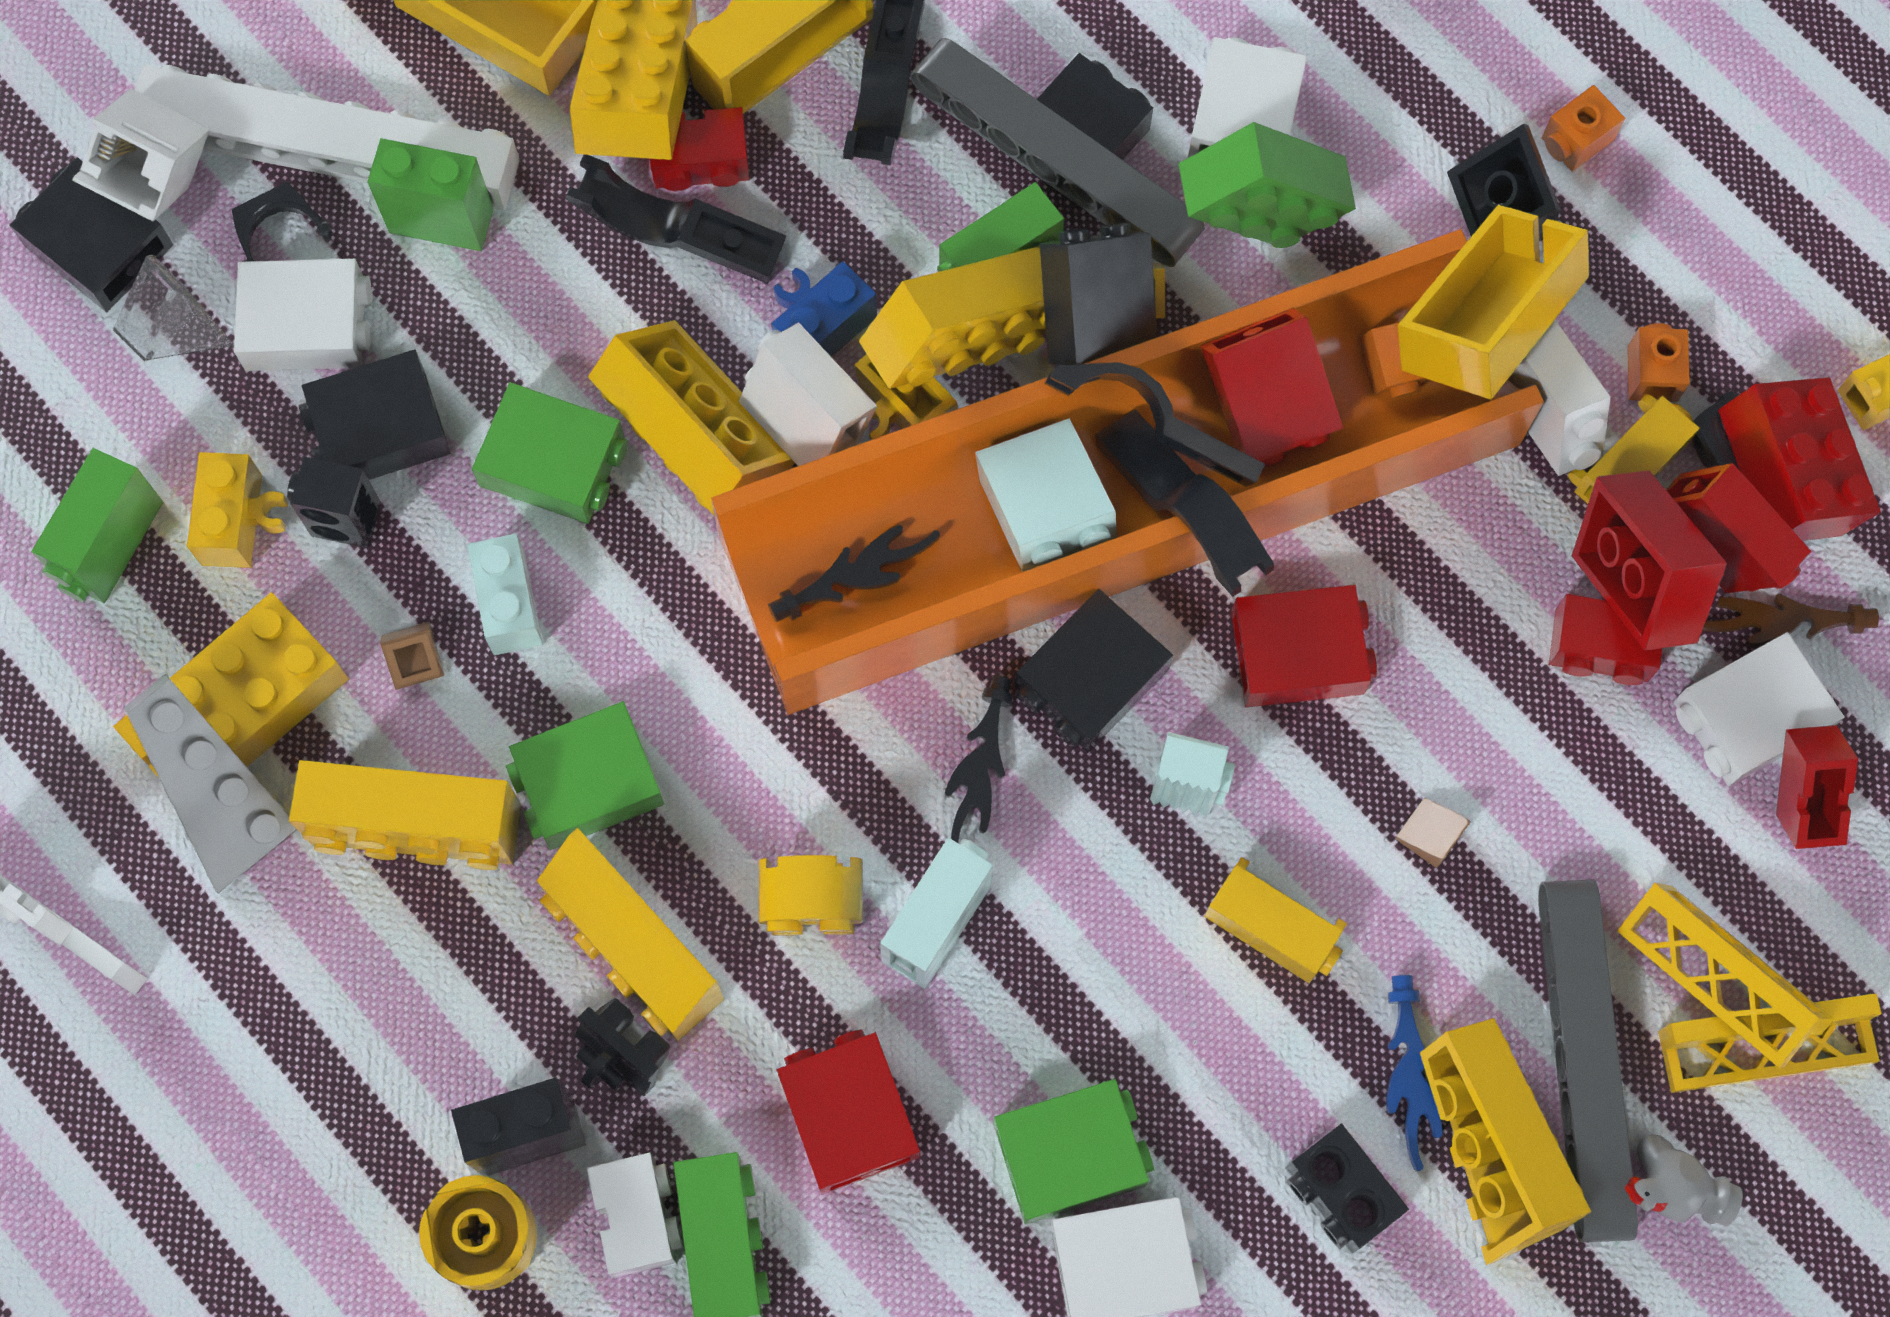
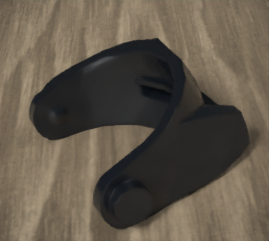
[232,182,333,262]
[1691,391,1740,470]

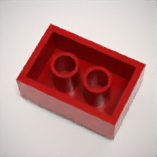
[1718,377,1881,541]
[1571,470,1727,651]

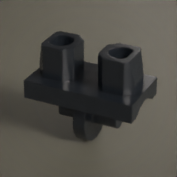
[575,998,670,1096]

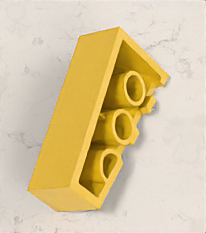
[1420,1018,1592,1265]

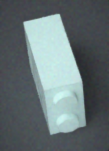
[975,418,1117,572]
[880,837,993,990]

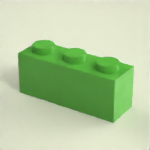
[673,1152,771,1317]

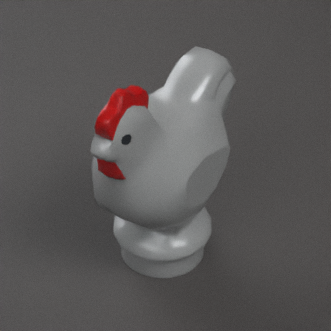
[1625,1134,1743,1226]

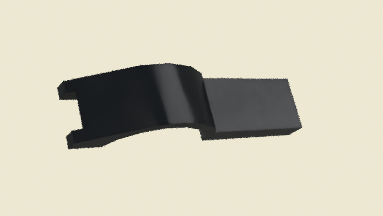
[843,0,925,166]
[566,154,786,284]
[1044,362,1265,487]
[1095,409,1274,597]

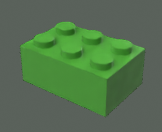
[1179,122,1356,248]

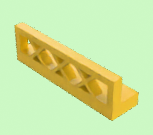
[1617,883,1834,1068]
[1658,993,1882,1093]

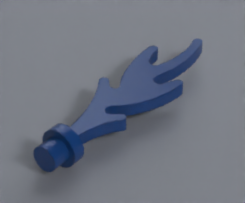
[1386,975,1443,1171]

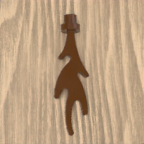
[1702,594,1879,647]

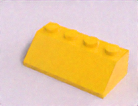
[588,320,795,516]
[536,828,725,1041]

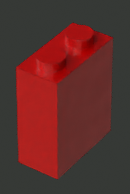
[1200,308,1343,466]
[1666,463,1811,593]
[1231,585,1377,708]
[776,1029,920,1195]

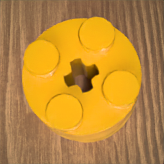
[759,855,863,936]
[419,1175,537,1290]

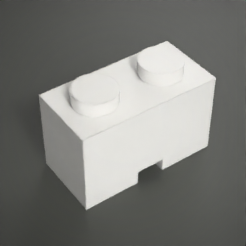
[587,1153,683,1278]

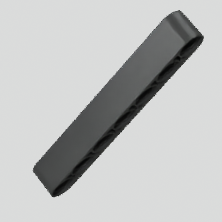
[910,38,1205,267]
[1538,879,1638,1243]

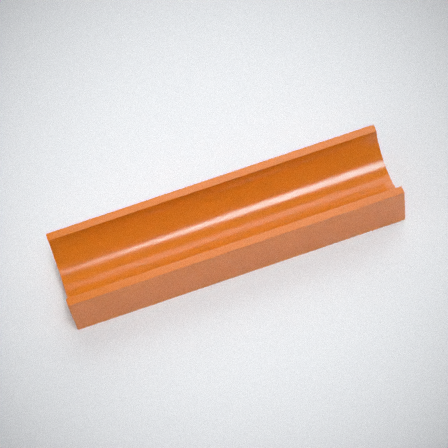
[711,229,1544,715]

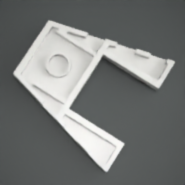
[0,874,148,995]

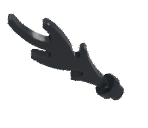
[768,525,940,622]
[944,675,1013,843]

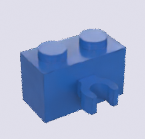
[771,261,877,357]

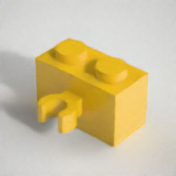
[854,354,958,440]
[187,452,289,568]

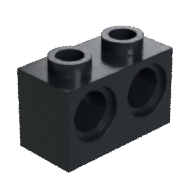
[287,456,382,549]
[1286,1123,1410,1253]

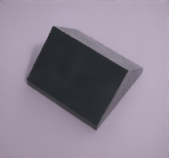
[1447,124,1561,241]

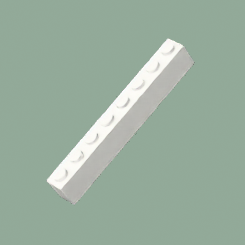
[135,65,520,210]

